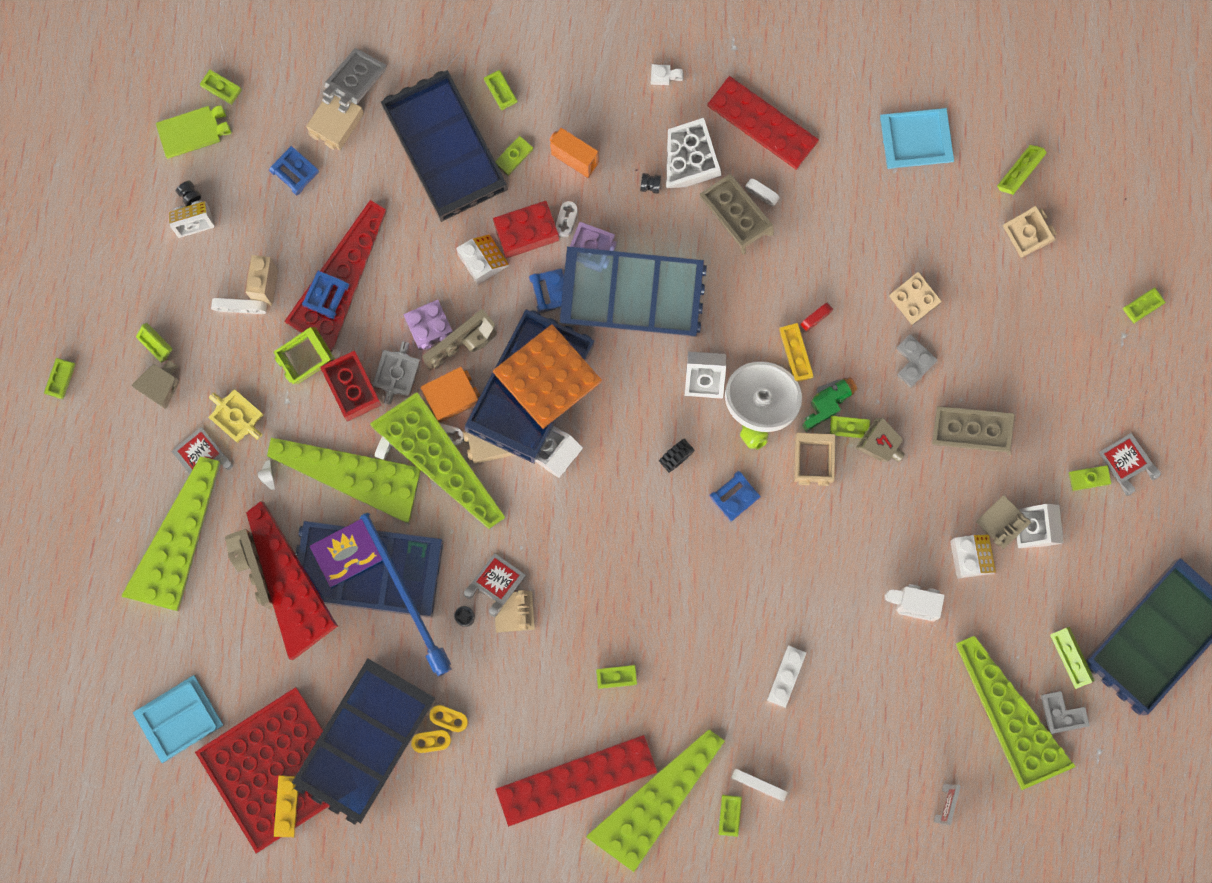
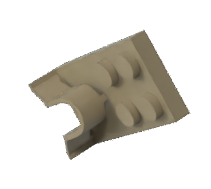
[700,174,774,255]
[422,309,497,370]
[932,406,1016,455]
[225,529,273,609]

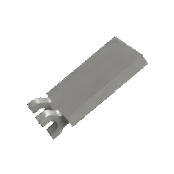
[322,48,387,114]

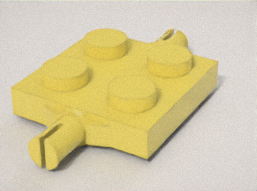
[208,389,263,443]

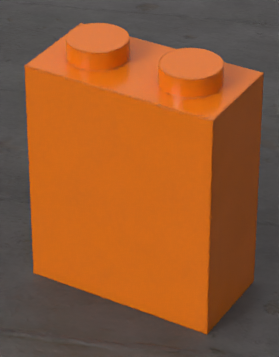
[550,128,599,178]
[420,367,480,423]

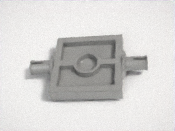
[372,341,421,405]

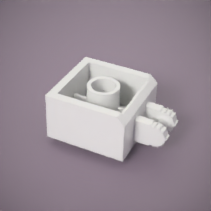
[884,584,944,622]

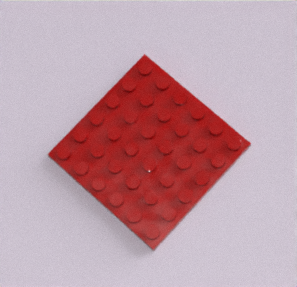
[195,687,359,854]

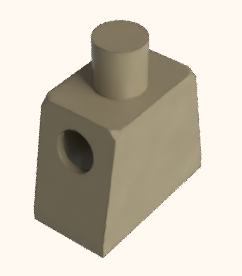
[132,360,179,409]

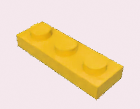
[779,323,814,382]
[274,776,298,838]

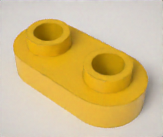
[429,705,468,732]
[411,730,451,753]

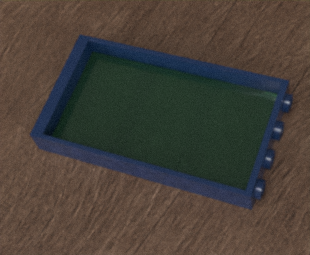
[1085,558,1212,715]

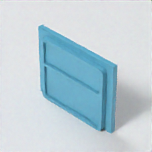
[880,108,954,169]
[133,675,224,763]

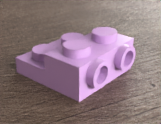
[570,222,617,272]
[403,300,452,350]

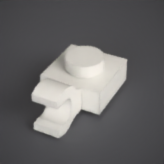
[651,64,683,85]

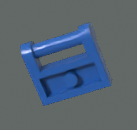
[269,146,319,196]
[529,268,564,313]
[302,271,349,319]
[709,471,761,522]

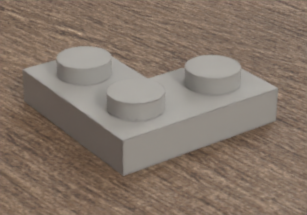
[896,334,937,388]
[1041,691,1090,734]

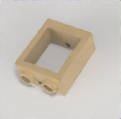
[794,433,835,486]

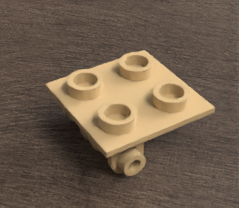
[889,272,942,325]
[494,590,535,633]

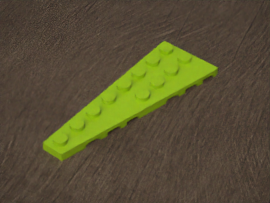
[370,392,505,529]
[267,438,421,524]
[122,456,220,611]
[955,636,1075,790]
[586,730,725,872]

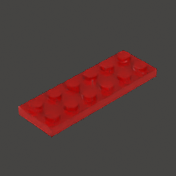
[707,76,819,170]

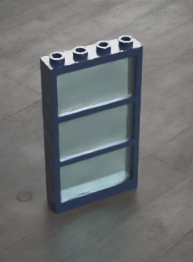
[560,246,707,337]

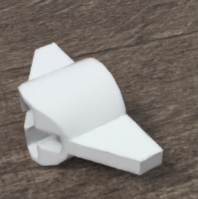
[258,460,275,490]

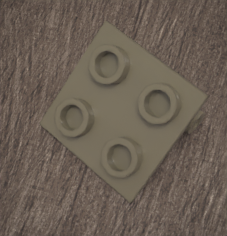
[976,495,1031,549]

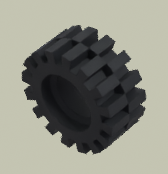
[659,438,695,473]

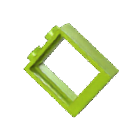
[273,327,335,384]

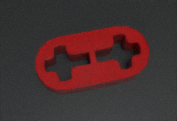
[800,302,834,332]

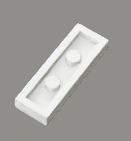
[767,645,806,708]

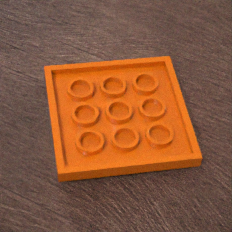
[493,324,602,429]

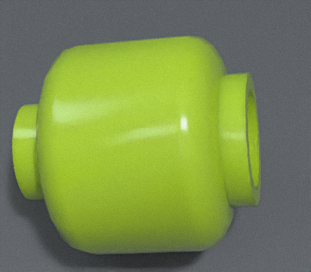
[740,425,769,450]

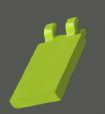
[156,105,232,159]

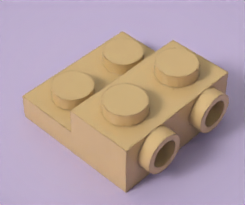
[1003,206,1057,258]

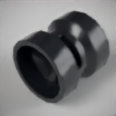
[640,173,661,194]
[175,180,202,207]
[454,606,475,627]

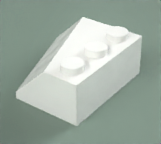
[666,118,722,188]

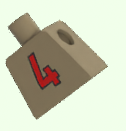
[856,418,905,462]

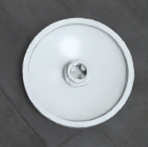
[725,362,802,432]

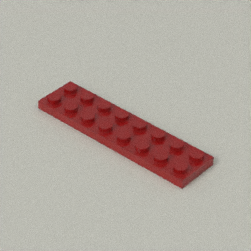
[496,735,657,827]

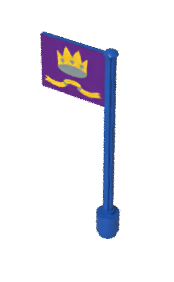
[310,513,452,676]

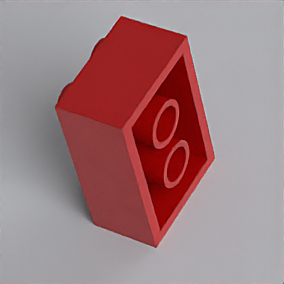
[493,200,559,259]
[320,350,381,422]

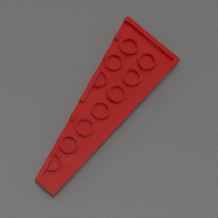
[284,200,387,352]
[246,501,338,660]

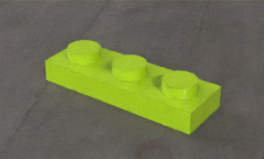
[997,144,1047,195]
[1050,626,1095,689]

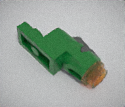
[802,377,858,432]

